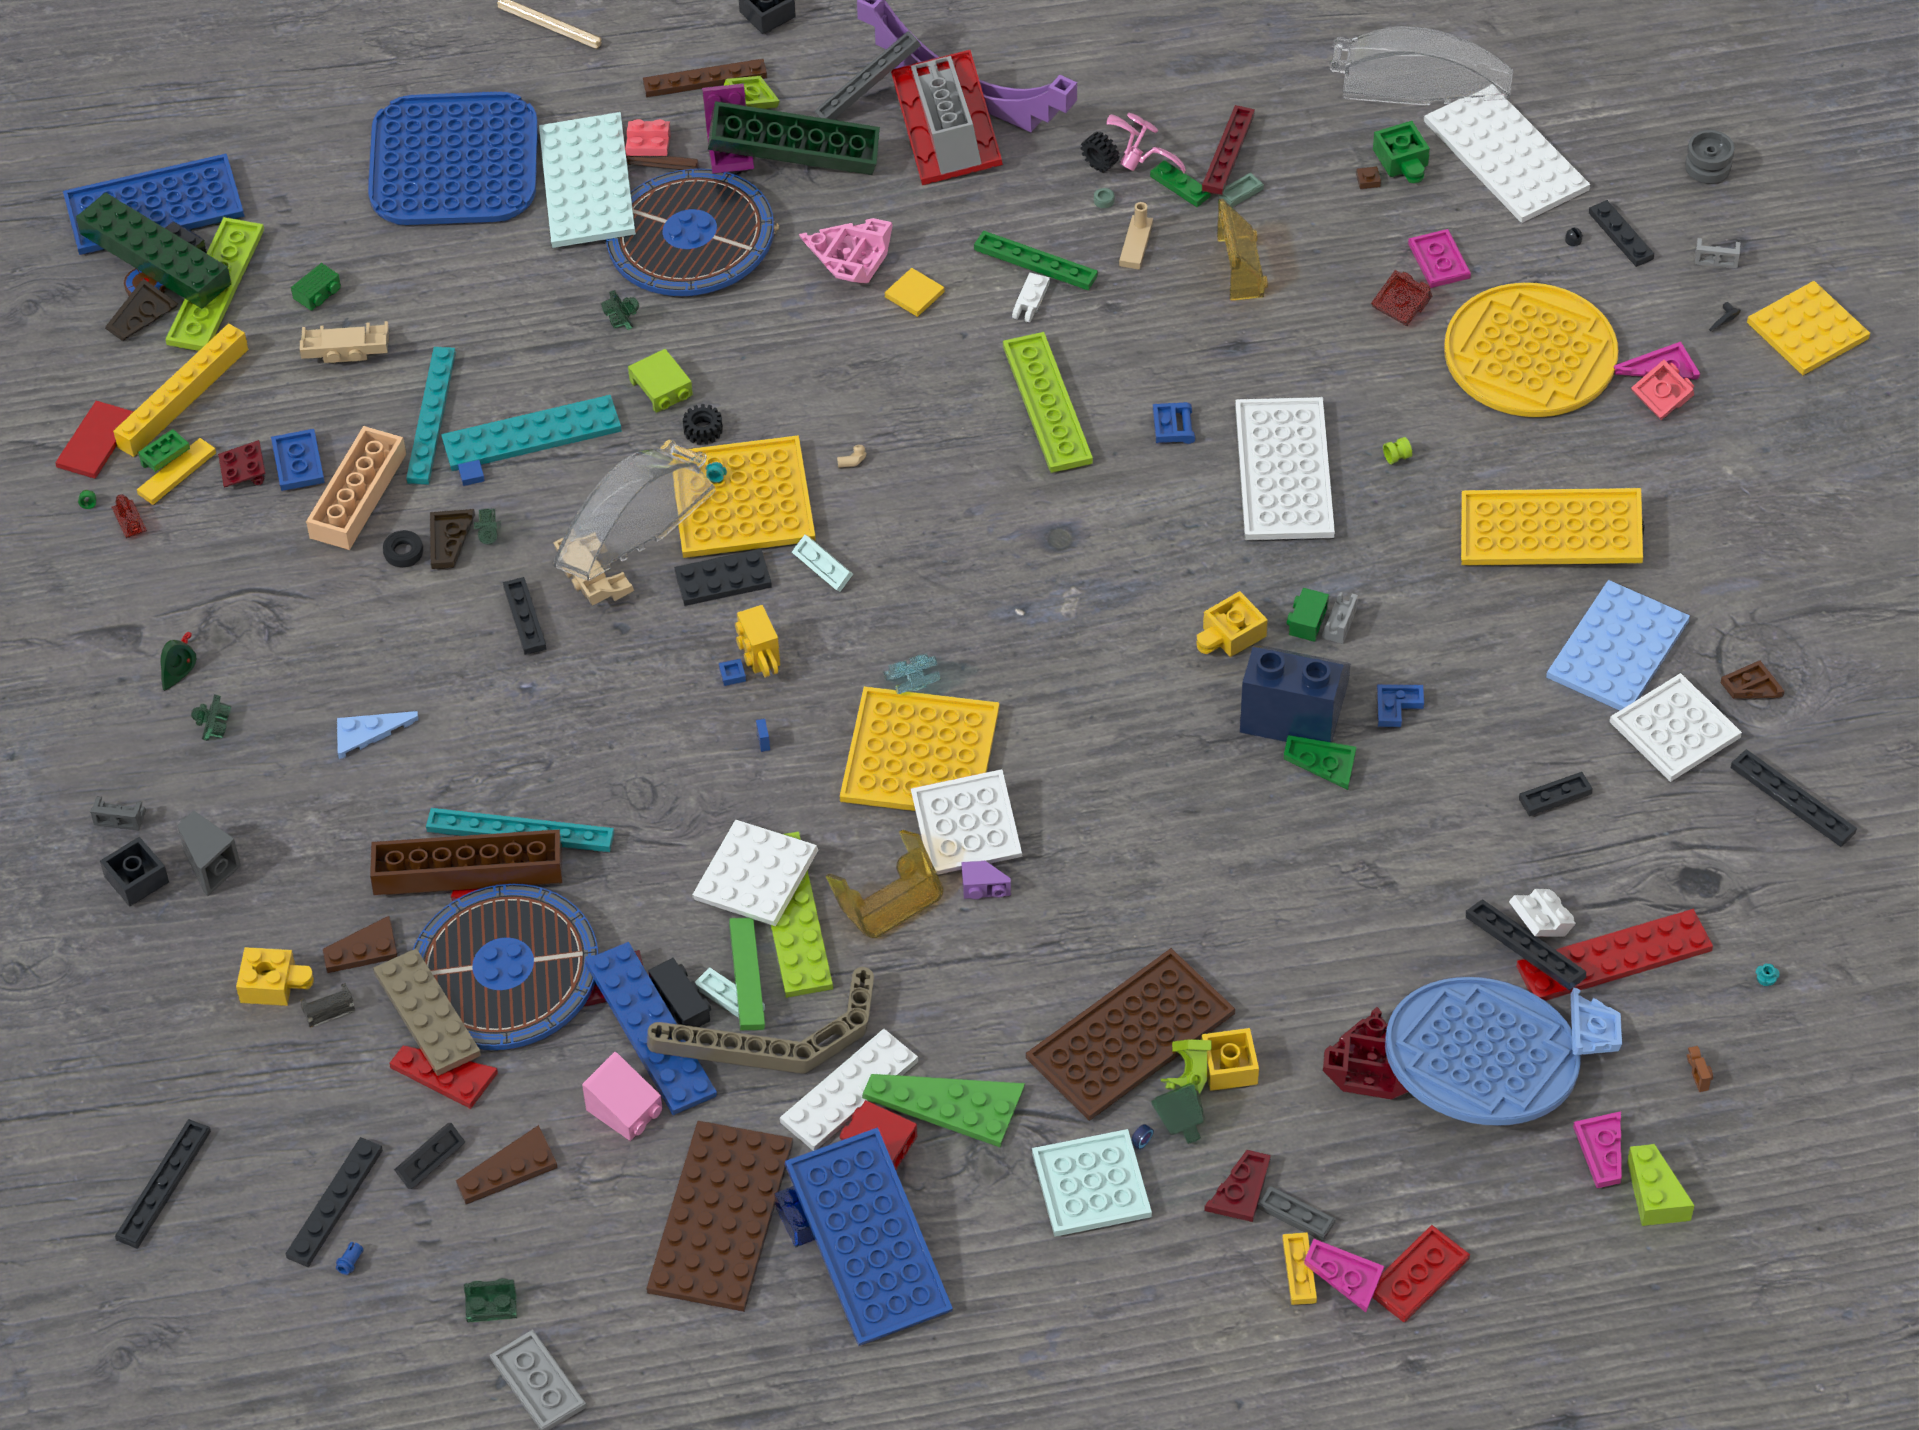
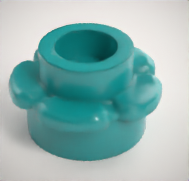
[705,462,727,482]
[1755,963,1780,986]

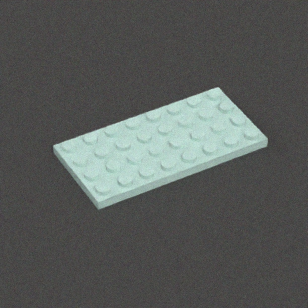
[539,112,636,248]

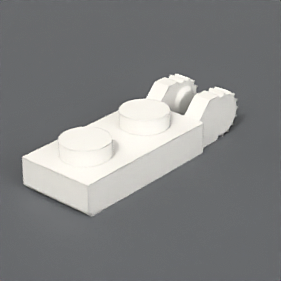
[1012,273,1050,322]

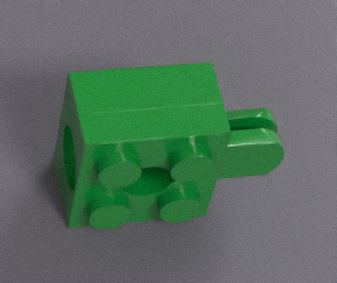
[1373,121,1430,183]

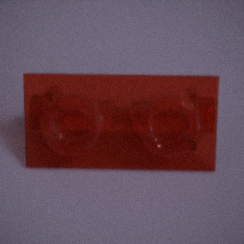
[111,494,147,539]

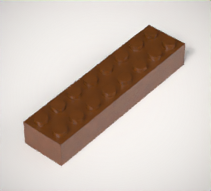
[370,829,562,895]

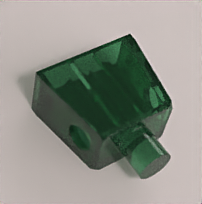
[1151,1081,1205,1144]

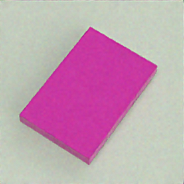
[1408,229,1471,288]

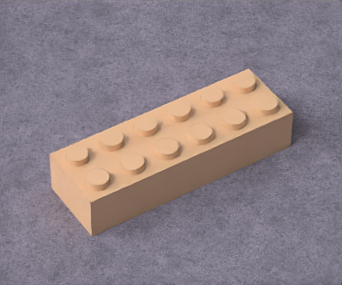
[306,426,406,550]

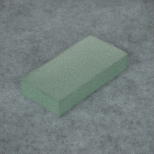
[1218,173,1264,208]

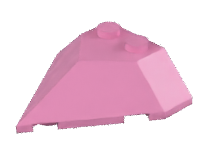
[799,218,893,283]

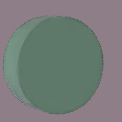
[1094,188,1115,208]

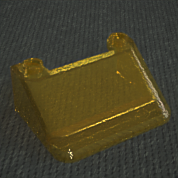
[1217,199,1268,301]

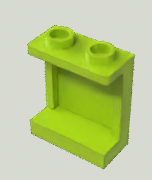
[628,349,693,413]

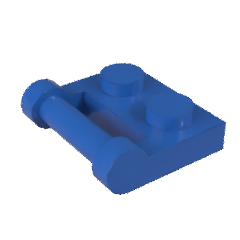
[1153,402,1195,444]

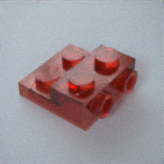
[1371,270,1433,326]

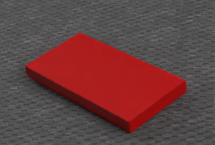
[55,401,134,479]
[1372,1225,1470,1323]

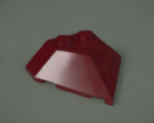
[1322,1007,1409,1099]

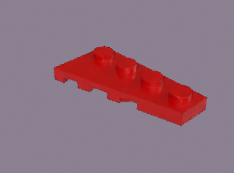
[390,1045,498,1109]

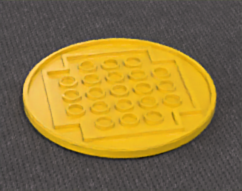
[1444,283,1618,417]

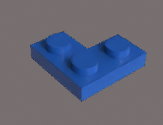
[1377,684,1424,727]

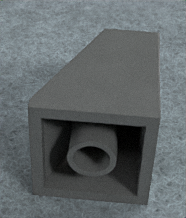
[177,811,241,896]

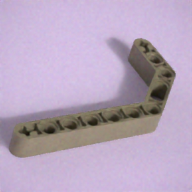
[647,967,874,1073]

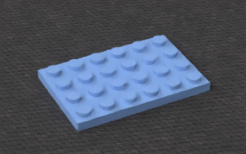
[1546,580,1690,711]

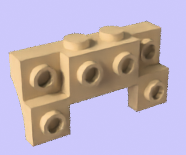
[300,321,389,363]
[553,532,634,606]

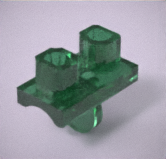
[601,290,639,330]
[474,508,501,544]
[191,694,231,741]

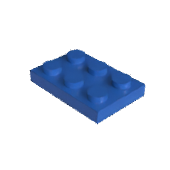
[271,429,325,491]

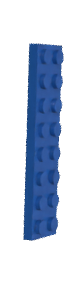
[585,942,717,1115]

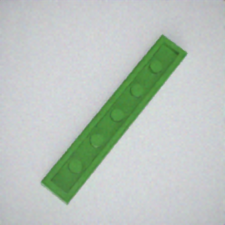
[729,918,765,1030]

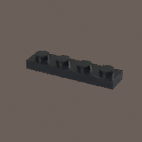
[1589,200,1654,267]
[503,577,547,655]

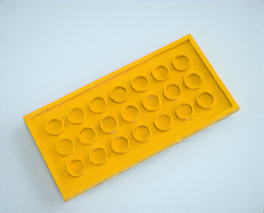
[1461,488,1643,565]

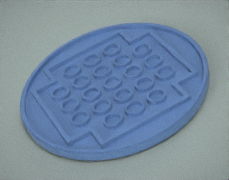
[1385,977,1581,1126]

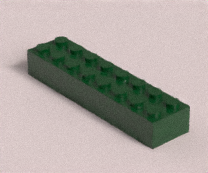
[708,101,880,175]
[76,192,231,309]

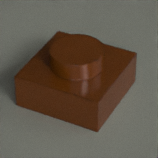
[1356,166,1381,189]

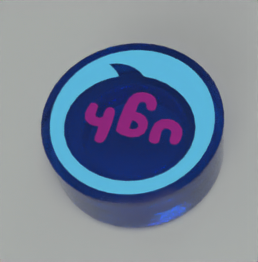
[1131,1124,1154,1149]

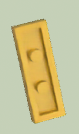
[1282,1232,1317,1305]

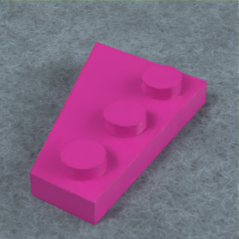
[1573,1111,1622,1188]
[1304,1239,1384,1312]

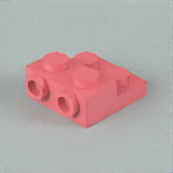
[625,119,671,156]
[1631,360,1694,420]

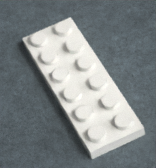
[780,1029,918,1151]

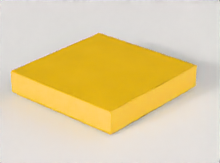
[885,268,945,317]

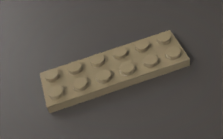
[373,948,481,1076]

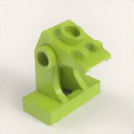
[1161,1040,1211,1098]

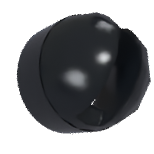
[1565,227,1583,246]

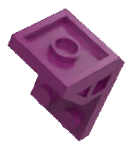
[702,83,754,174]

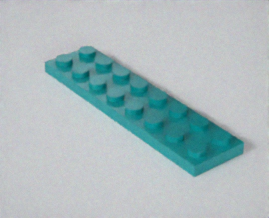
[441,395,622,471]

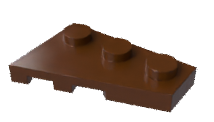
[323,916,398,973]

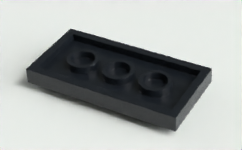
[674,549,772,606]

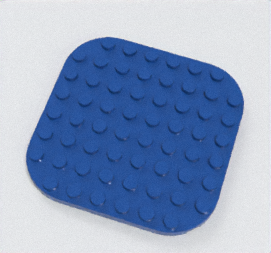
[368,92,538,225]

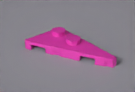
[1614,342,1700,380]

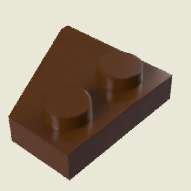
[1720,660,1784,699]

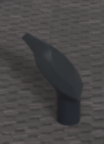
[1709,302,1741,331]

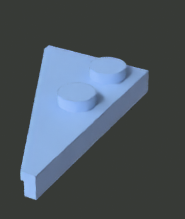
[337,711,419,759]

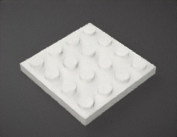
[1610,673,1742,782]
[911,769,1022,876]
[693,820,818,926]

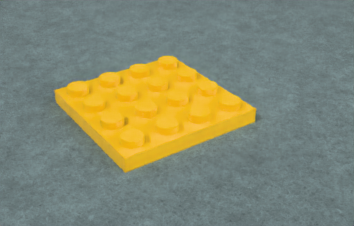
[1747,281,1870,375]

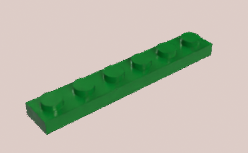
[974,230,1098,291]

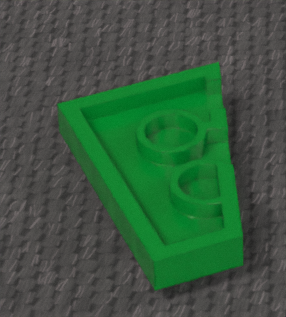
[1284,735,1356,790]

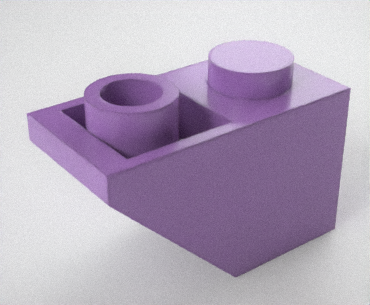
[961,860,1011,899]

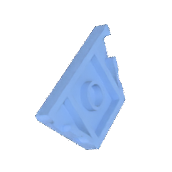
[1571,988,1622,1055]

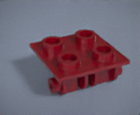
[218,440,266,488]

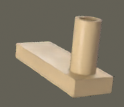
[1119,202,1153,270]

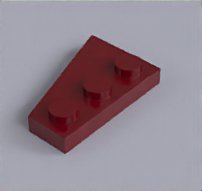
[1204,1150,1271,1222]

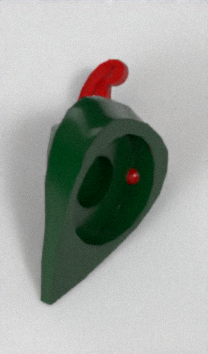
[160,632,197,691]

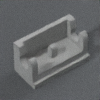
[1694,238,1740,269]
[1321,592,1358,644]

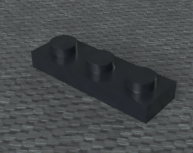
[1519,772,1593,816]
[394,1123,465,1189]

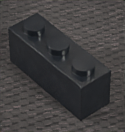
[648,958,711,1027]

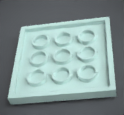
[1032,1129,1152,1237]

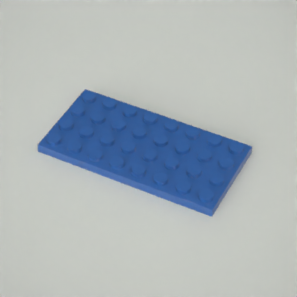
[63,153,245,255]
[785,1127,953,1346]

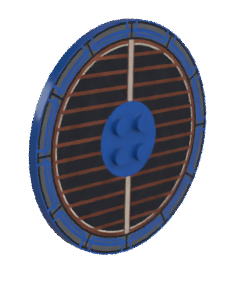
[606,169,774,296]
[413,884,599,1050]

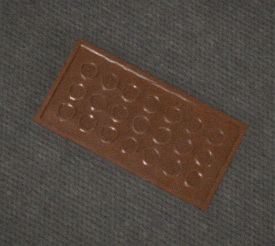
[1026,948,1235,1121]
[646,1121,793,1312]

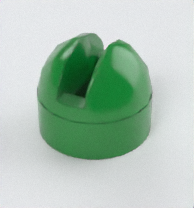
[78,490,97,509]

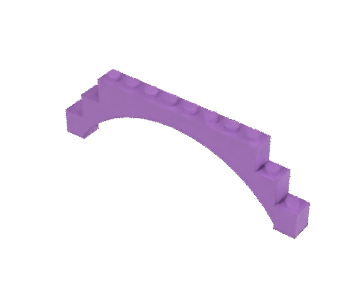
[857,0,1077,132]

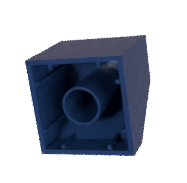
[1240,645,1351,743]

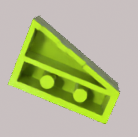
[1627,1144,1695,1226]

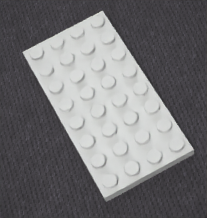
[1424,84,1590,223]
[1235,397,1335,540]

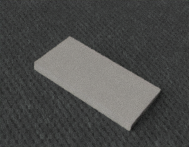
[489,1330,587,1430]

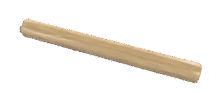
[497,0,602,49]

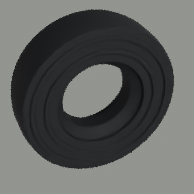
[383,530,423,567]

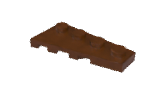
[456,1125,558,1205]

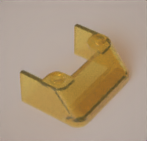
[826,830,943,938]

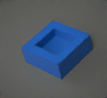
[458,460,485,486]
[719,659,746,686]
[756,719,770,752]

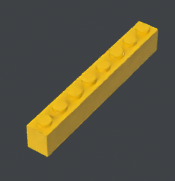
[113,323,249,457]

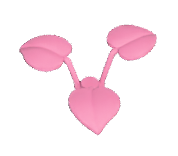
[1107,113,1186,173]

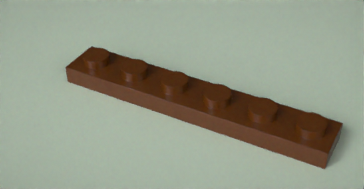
[643,59,767,98]

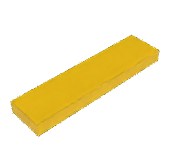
[137,438,216,505]

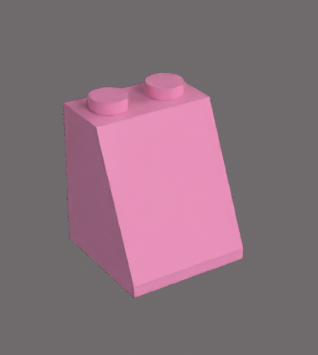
[582,1052,662,1141]

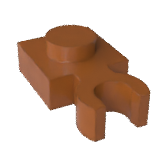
[1687,1046,1713,1092]

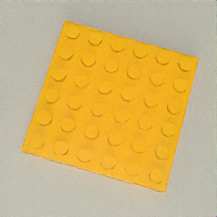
[668,435,816,558]
[840,687,999,811]

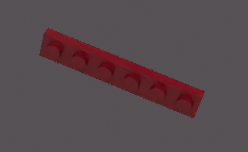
[1202,105,1255,195]

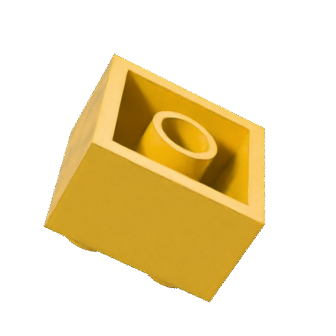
[1202,1028,1259,1091]

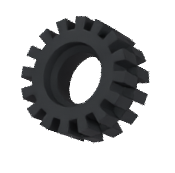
[1081,131,1120,172]
[683,404,723,445]

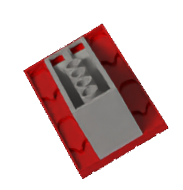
[891,50,1003,185]

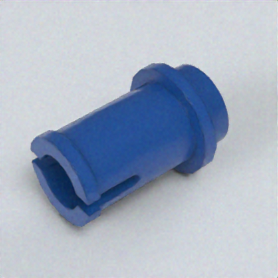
[336,1242,364,1275]

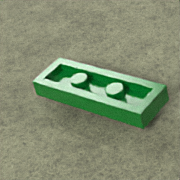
[1150,160,1211,207]

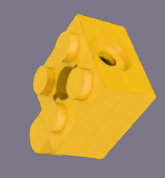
[1196,591,1268,658]
[735,605,780,678]
[236,947,314,1006]

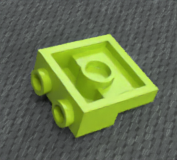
[724,76,780,109]

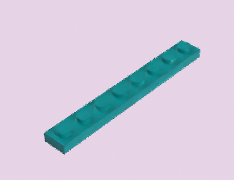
[406,347,456,485]
[426,808,615,852]

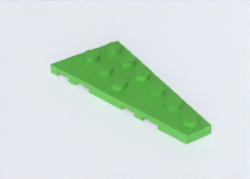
[862,1074,1025,1147]

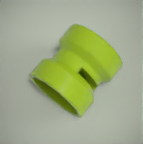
[1383,437,1412,464]

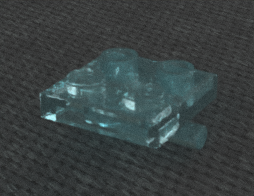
[883,653,941,694]

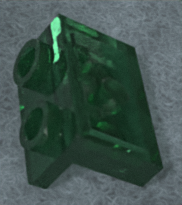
[464,1278,517,1322]

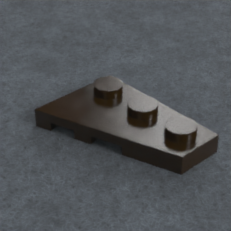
[105,279,178,341]
[430,509,475,569]

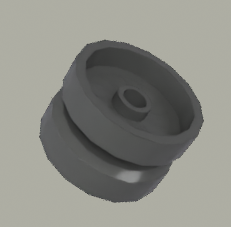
[1685,130,1735,183]

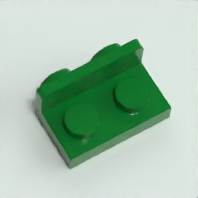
[138,429,190,472]

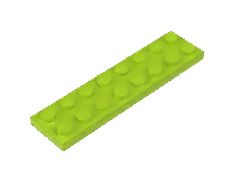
[165,217,264,351]
[1003,332,1093,473]
[771,831,833,998]

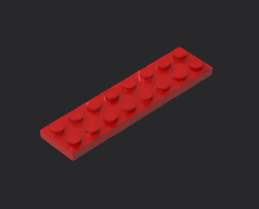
[1516,909,1713,1001]

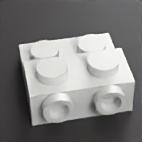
[1509,889,1576,937]

